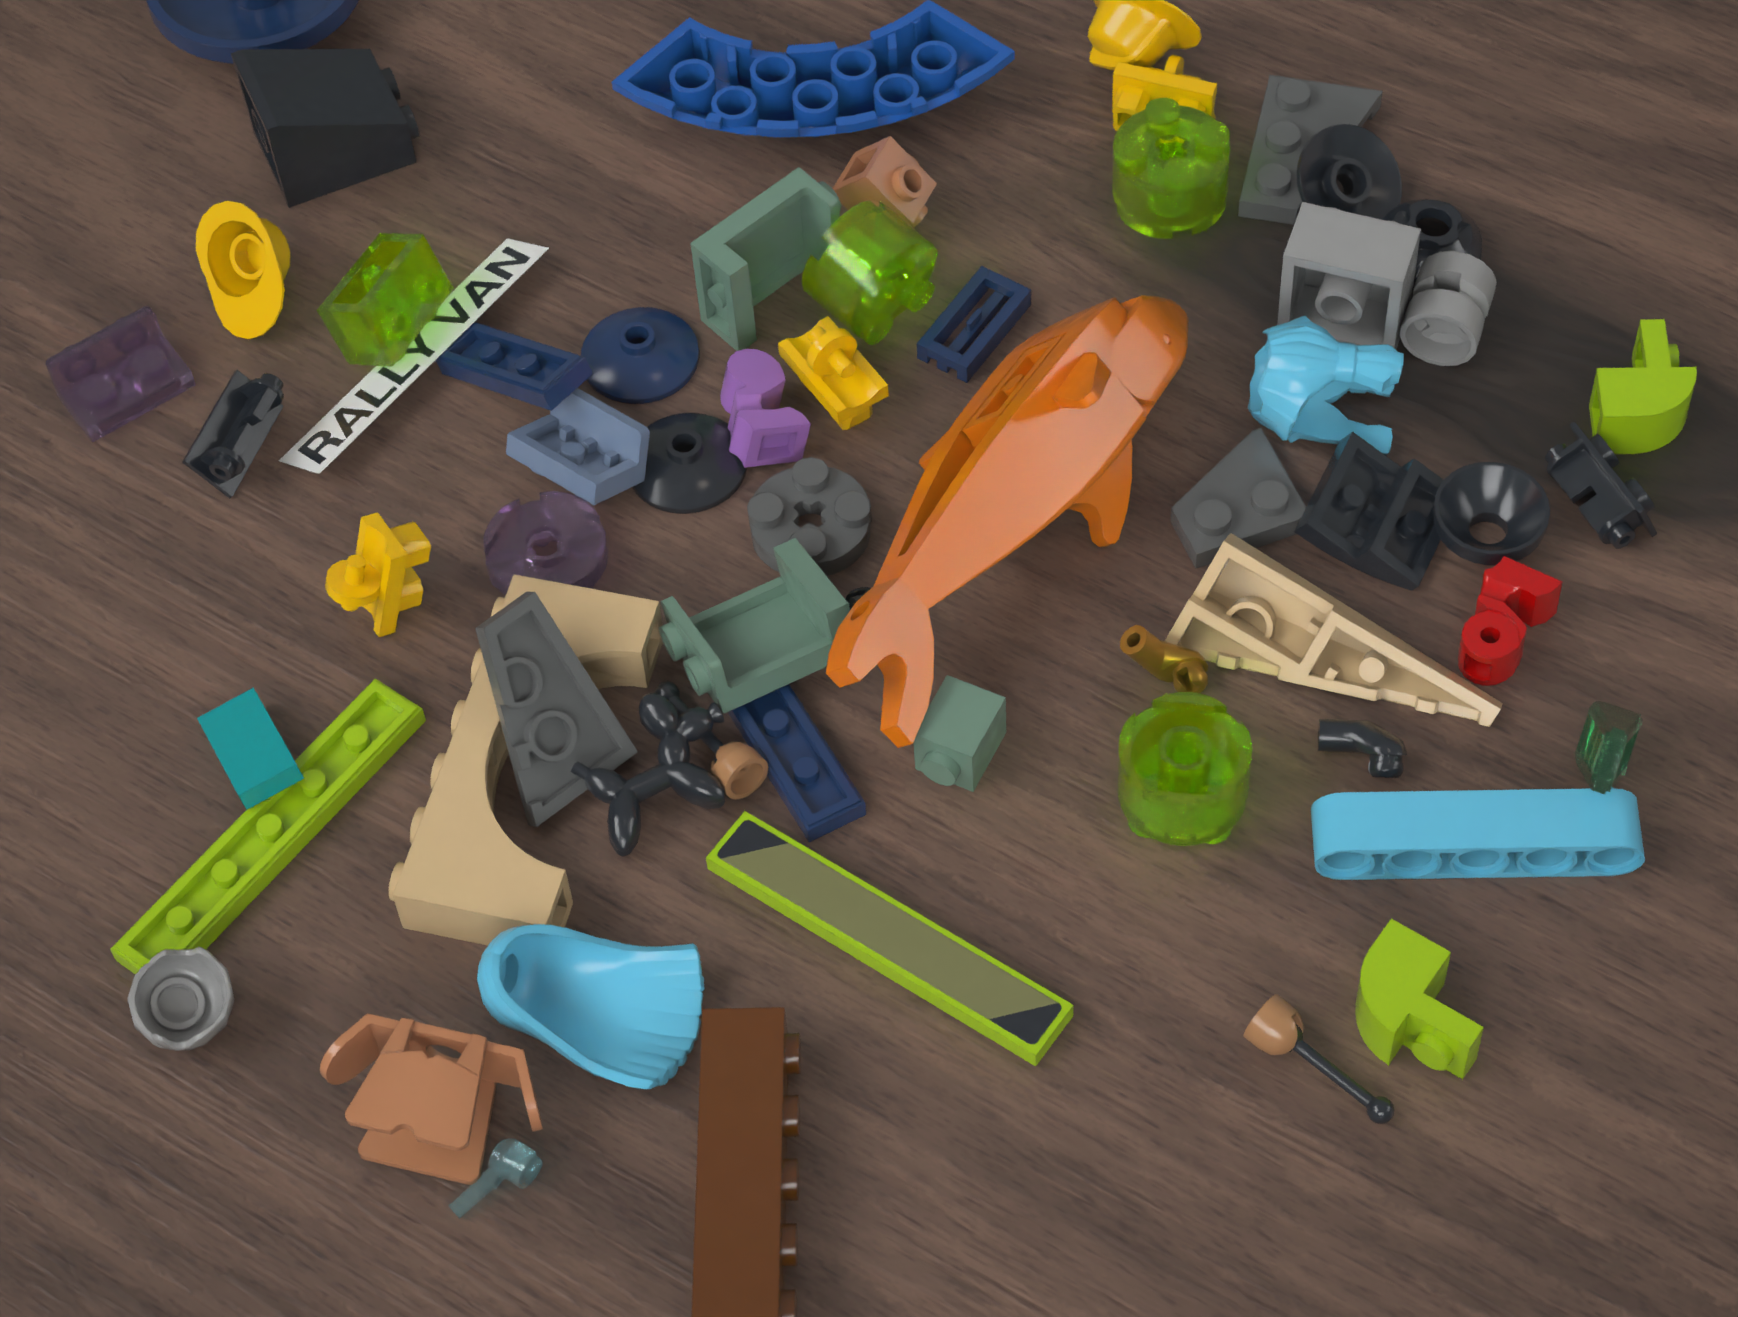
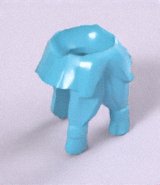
[1247,315,1404,456]

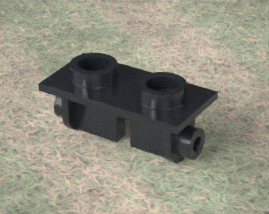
[182,370,284,498]
[1545,421,1657,549]

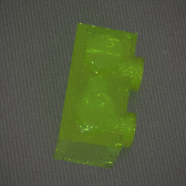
[317,233,454,367]

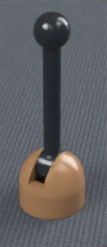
[655,681,768,799]
[1243,994,1395,1124]

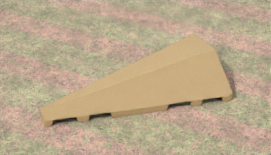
[1165,533,1503,727]

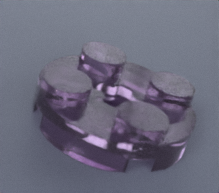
[483,491,609,595]

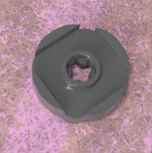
[747,457,872,576]

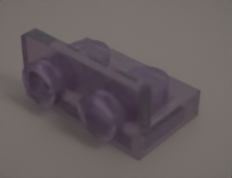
[45,306,196,443]

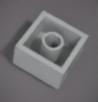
[1277,202,1421,349]

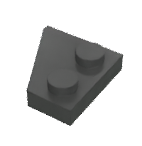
[1171,428,1306,569]

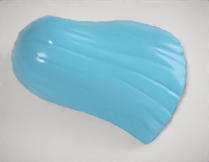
[477,924,704,1089]

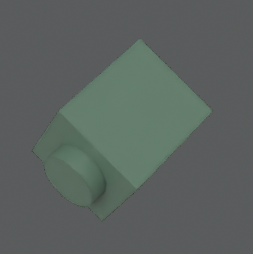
[913,675,1006,792]

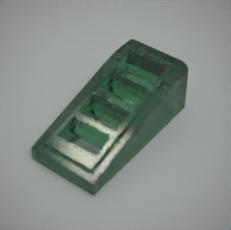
[1575,701,1643,795]

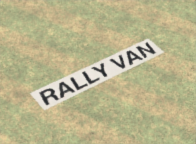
[279,239,549,474]

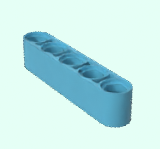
[1311,788,1645,880]

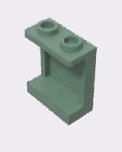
[690,167,844,351]
[659,538,850,714]

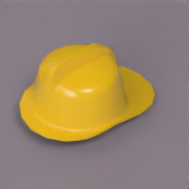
[1087,0,1202,71]
[196,201,291,339]

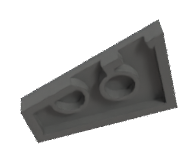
[1238,75,1383,225]

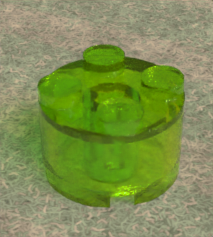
[1112,98,1230,239]
[802,200,938,345]
[1117,692,1252,846]

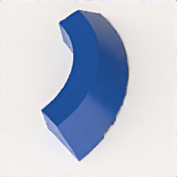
[611,0,1015,137]

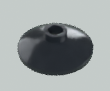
[1297,124,1402,220]
[632,413,747,514]

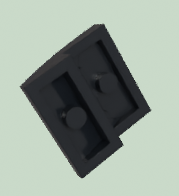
[1294,432,1443,591]

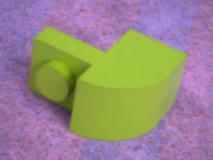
[1589,319,1697,454]
[1355,918,1484,1079]

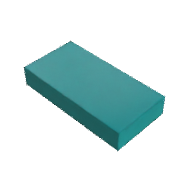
[197,687,304,810]

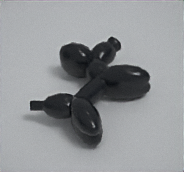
[571,693,725,857]

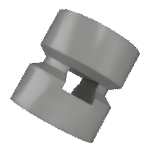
[1400,251,1497,366]

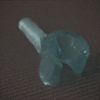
[448,1139,543,1219]

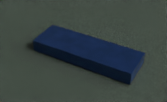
[435,322,593,411]
[727,684,866,842]

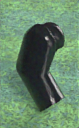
[1318,719,1407,778]

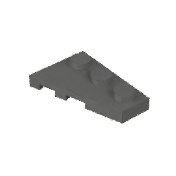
[475,592,638,827]

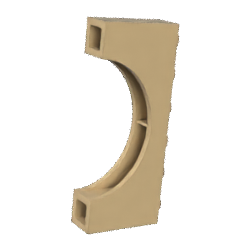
[389,574,663,946]

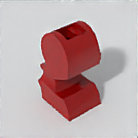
[1458,556,1563,686]

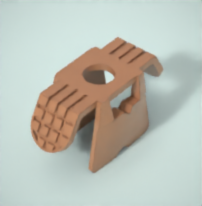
[320,1013,543,1185]

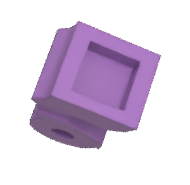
[720,349,811,468]

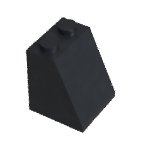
[231,49,420,208]

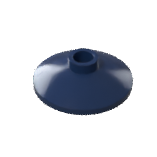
[581,307,699,404]

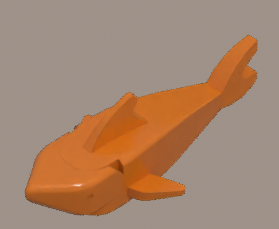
[826,295,1189,748]

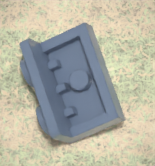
[506,388,650,505]

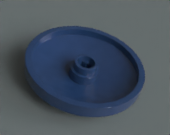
[146,0,359,63]

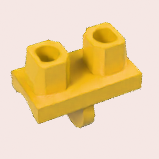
[1112,55,1217,147]
[778,316,889,430]
[325,512,431,637]

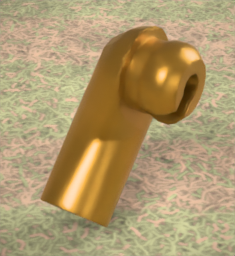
[1120,625,1208,696]

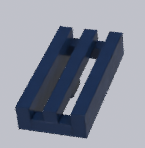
[917,266,1031,383]

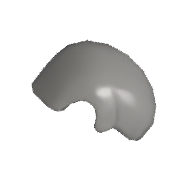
[127,947,234,1051]

